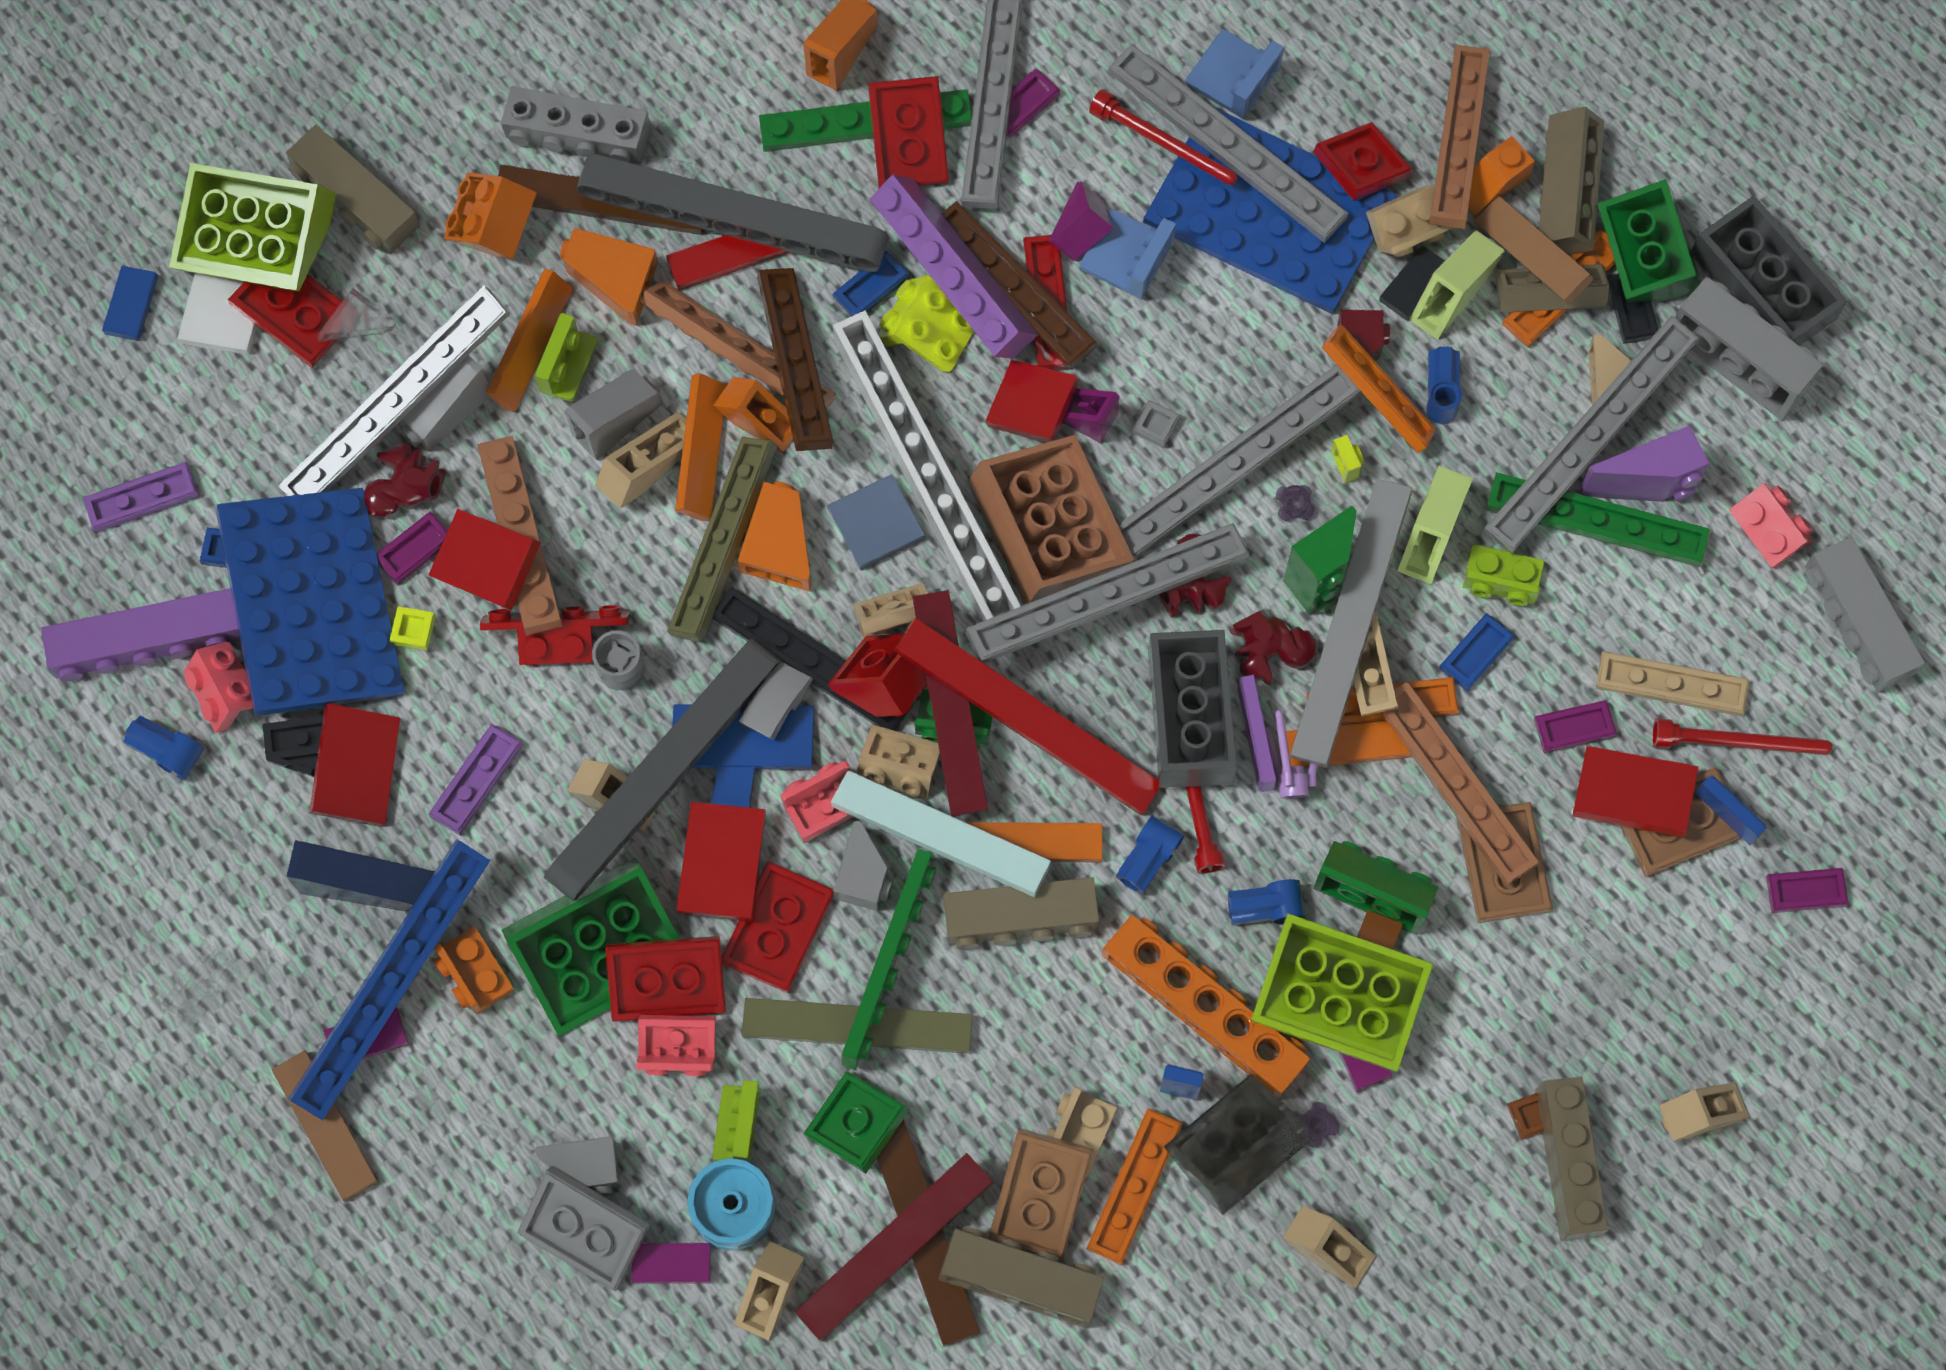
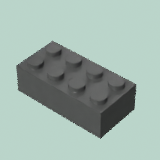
[1691,195,1847,346]
[1148,630,1237,788]

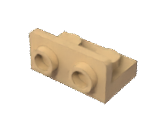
[1366,185,1454,257]
[853,583,928,638]
[857,725,940,799]
[1046,1086,1117,1180]

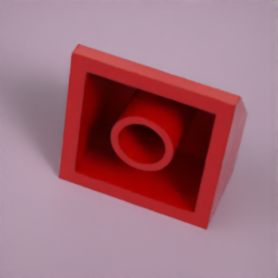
[828,634,928,717]

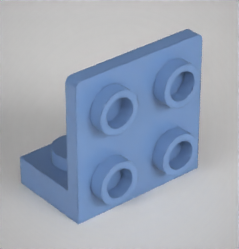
[1186,29,1284,119]
[1080,209,1176,299]

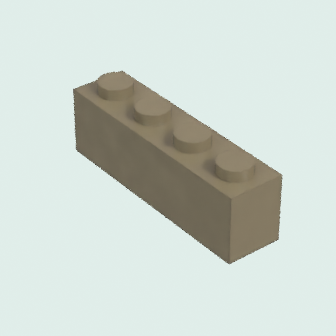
[1538,106,1605,255]
[285,124,420,254]
[943,877,1099,950]
[1535,1077,1608,1241]
[937,1227,1104,1328]

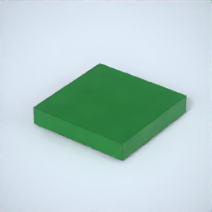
[803,1071,909,1174]

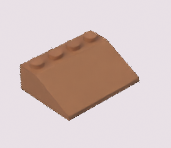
[968,435,1135,605]

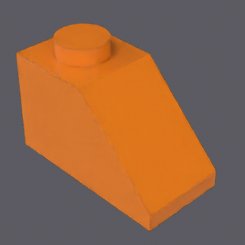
[1468,136,1535,218]
[713,377,793,452]

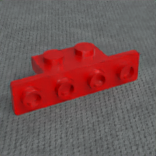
[480,605,630,665]

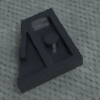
[262,715,324,777]

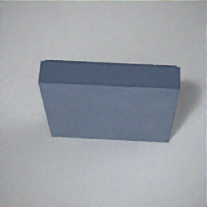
[827,474,925,570]

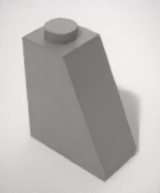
[401,355,490,452]
[564,368,661,461]

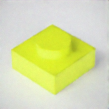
[1331,435,1364,483]
[389,606,436,651]

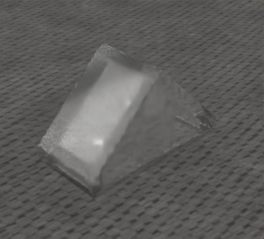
[318,288,396,342]

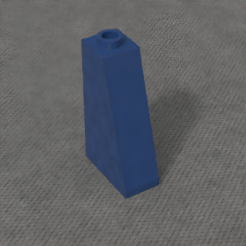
[286,840,435,912]

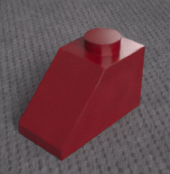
[1337,309,1390,361]

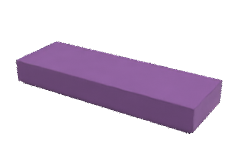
[82,461,200,533]
[1237,675,1276,792]
[428,723,523,836]

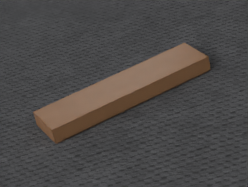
[1474,195,1594,305]
[271,1050,379,1202]

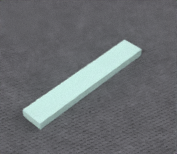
[831,771,1051,898]

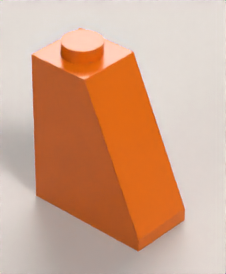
[803,0,878,91]
[560,228,658,326]
[738,481,812,592]

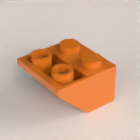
[443,172,537,259]

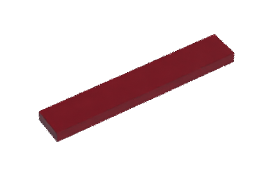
[912,590,988,817]
[794,1153,994,1342]

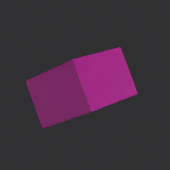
[1049,181,1113,261]
[1062,388,1120,443]

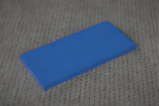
[672,704,814,769]

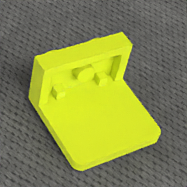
[878,275,974,373]

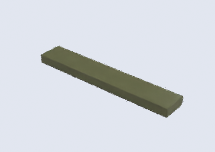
[667,436,777,642]
[742,998,972,1054]

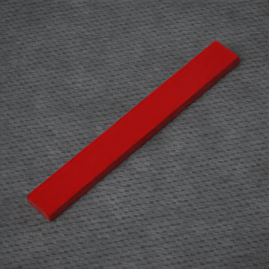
[893,618,1159,815]

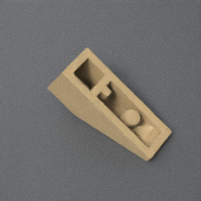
[595,412,686,509]
[1354,612,1398,717]

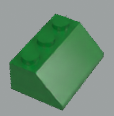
[1597,179,1701,302]
[1283,506,1357,615]
[1313,841,1438,935]

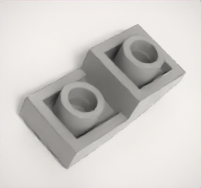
[739,662,813,741]

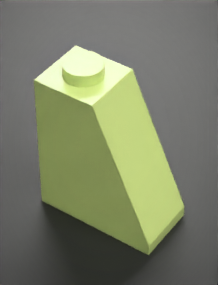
[1409,230,1505,340]
[1397,466,1473,584]

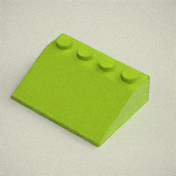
[169,163,336,291]
[1251,913,1433,1072]

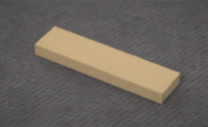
[1595,651,1749,716]

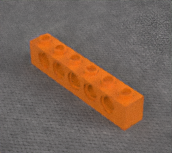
[1102,914,1311,1100]

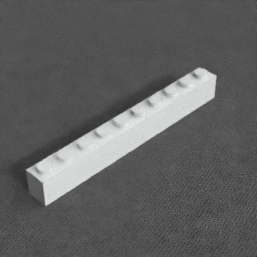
[833,311,1021,622]

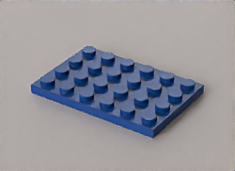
[1143,106,1397,315]
[216,487,404,716]

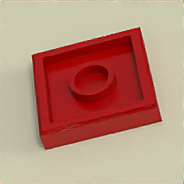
[1313,122,1413,201]
[985,359,1079,442]

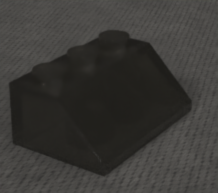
[1164,1074,1310,1215]

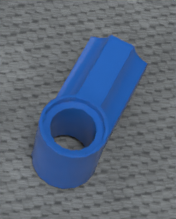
[1426,346,1462,424]
[123,715,204,780]
[1116,815,1185,895]
[1227,879,1306,926]

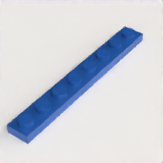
[288,839,491,1121]

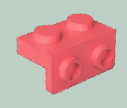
[1729,483,1815,568]
[183,642,253,733]
[780,760,854,843]
[636,1015,716,1076]

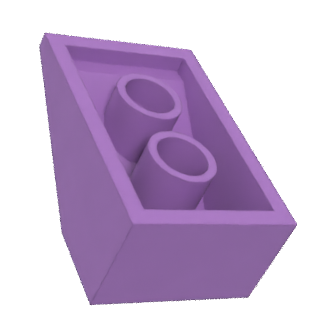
[1579,425,1710,502]

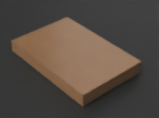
[1620,767,1741,878]
[1456,802,1553,923]
[988,1128,1093,1262]

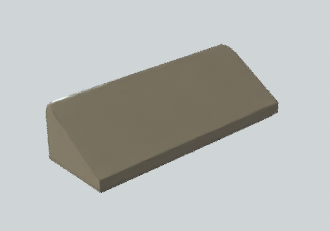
[1496,264,1609,312]

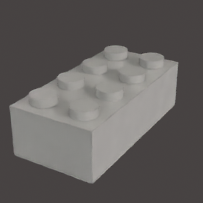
[1675,276,1824,421]

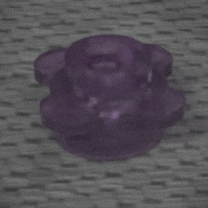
[1275,485,1314,521]
[1294,1102,1340,1148]

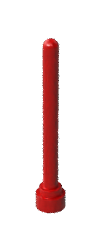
[1089,89,1237,185]
[1653,718,1833,755]
[1186,786,1226,874]

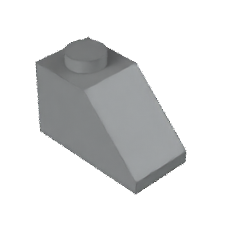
[833,821,893,911]
[535,1136,621,1197]

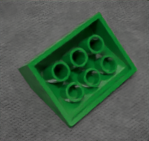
[501,858,679,1037]

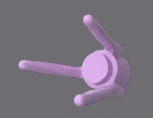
[1265,710,1318,799]

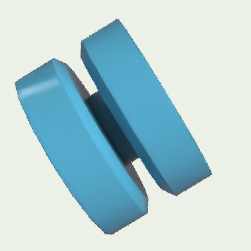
[687,1158,776,1251]

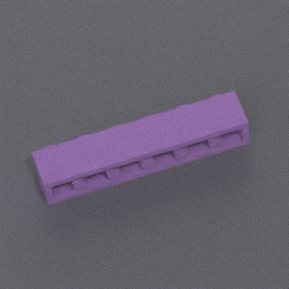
[869,174,1038,359]
[41,588,240,681]

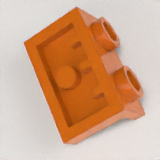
[433,926,515,1014]

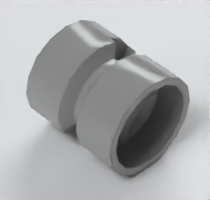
[592,630,645,691]

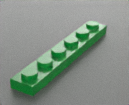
[759,89,972,152]
[1486,472,1710,567]
[841,848,936,1070]

